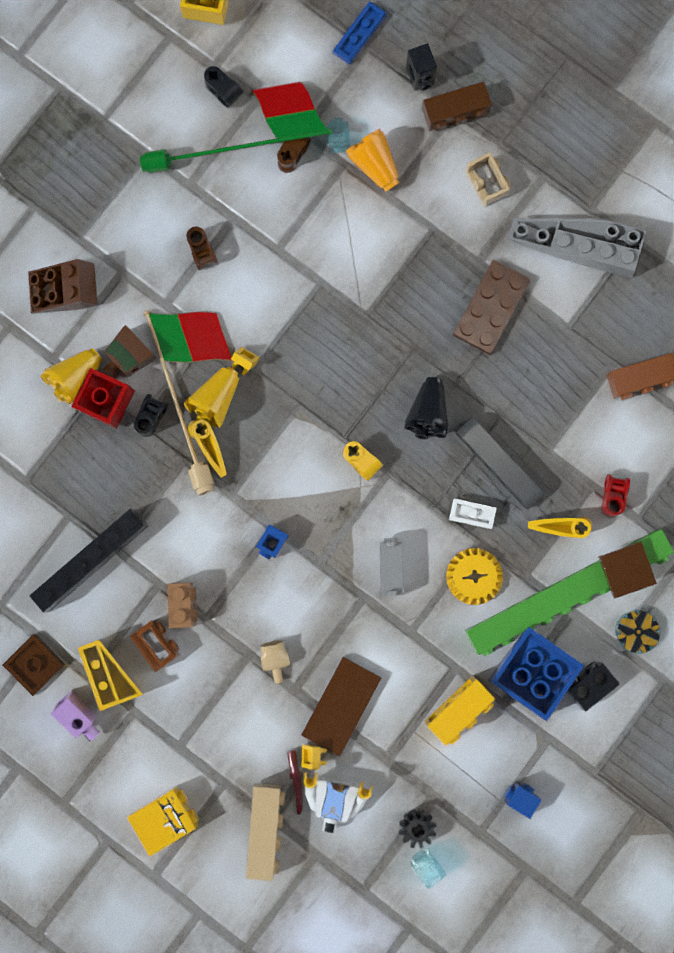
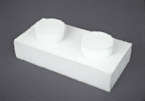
[449,498,496,529]

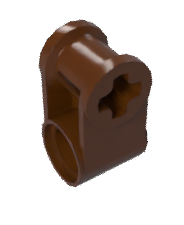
[277,137,311,173]
[186,226,218,271]

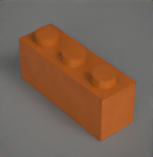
[606,353,674,401]

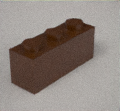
[422,81,492,131]

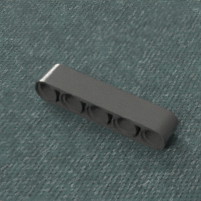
[455,417,544,510]

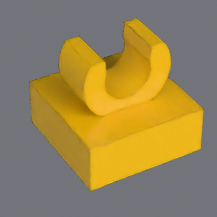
[231,347,260,375]
[301,744,327,770]

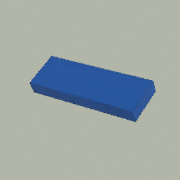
[333,1,387,65]

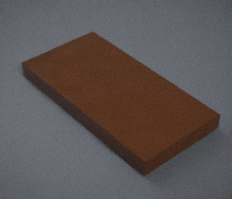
[301,657,382,756]

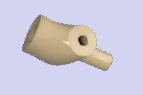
[260,640,290,684]

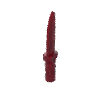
[287,750,303,815]

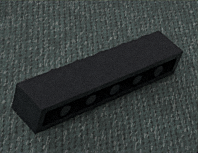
[29,509,148,613]

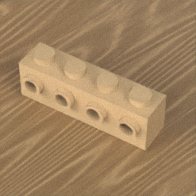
[246,783,285,881]

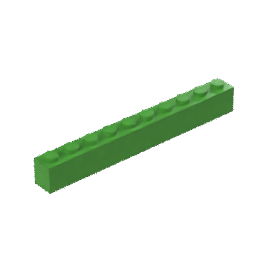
[465,529,674,656]

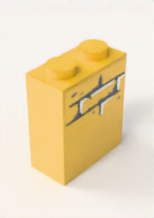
[127,786,199,857]

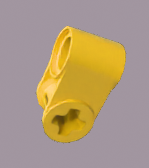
[343,441,383,481]

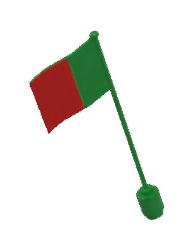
[140,82,332,174]

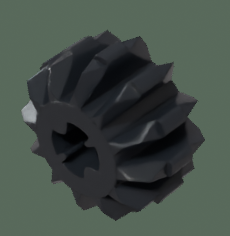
[399,809,436,849]

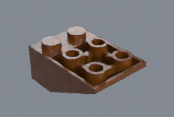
[28,259,97,314]

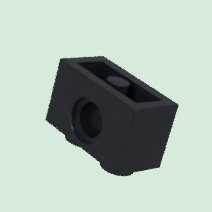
[406,43,437,91]

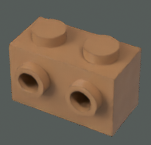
[167,583,197,628]

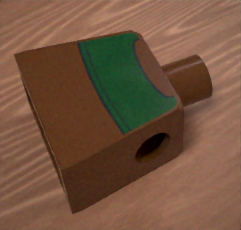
[102,325,156,377]

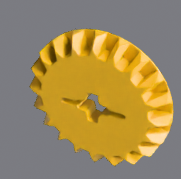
[446,548,503,605]

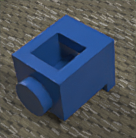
[256,524,289,560]

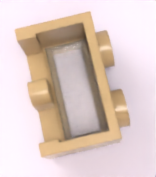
[465,152,510,207]

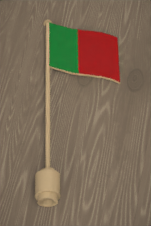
[143,310,233,496]

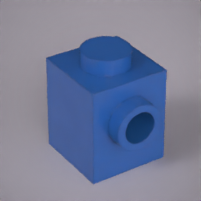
[504,782,542,819]

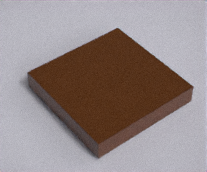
[598,542,657,599]
[3,633,65,696]

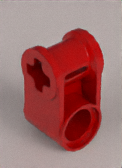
[601,474,630,517]

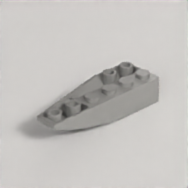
[508,218,647,278]

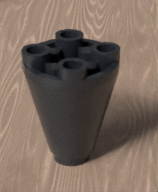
[404,377,448,440]

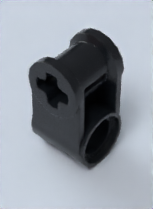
[204,66,244,108]
[133,394,168,437]

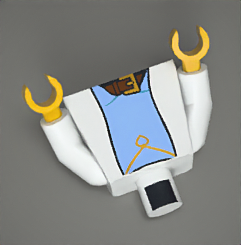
[304,772,373,833]

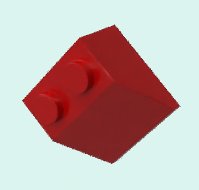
[71,368,135,429]

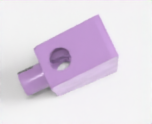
[51,690,100,741]

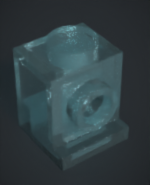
[327,118,350,154]

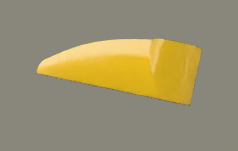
[187,419,227,477]
[528,516,592,538]

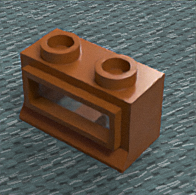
[129,620,180,672]

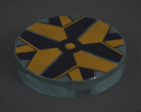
[615,610,661,654]

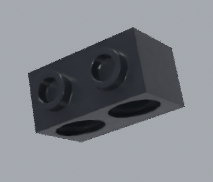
[567,661,620,712]

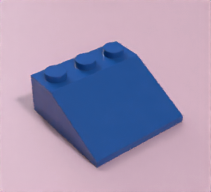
[488,627,584,721]

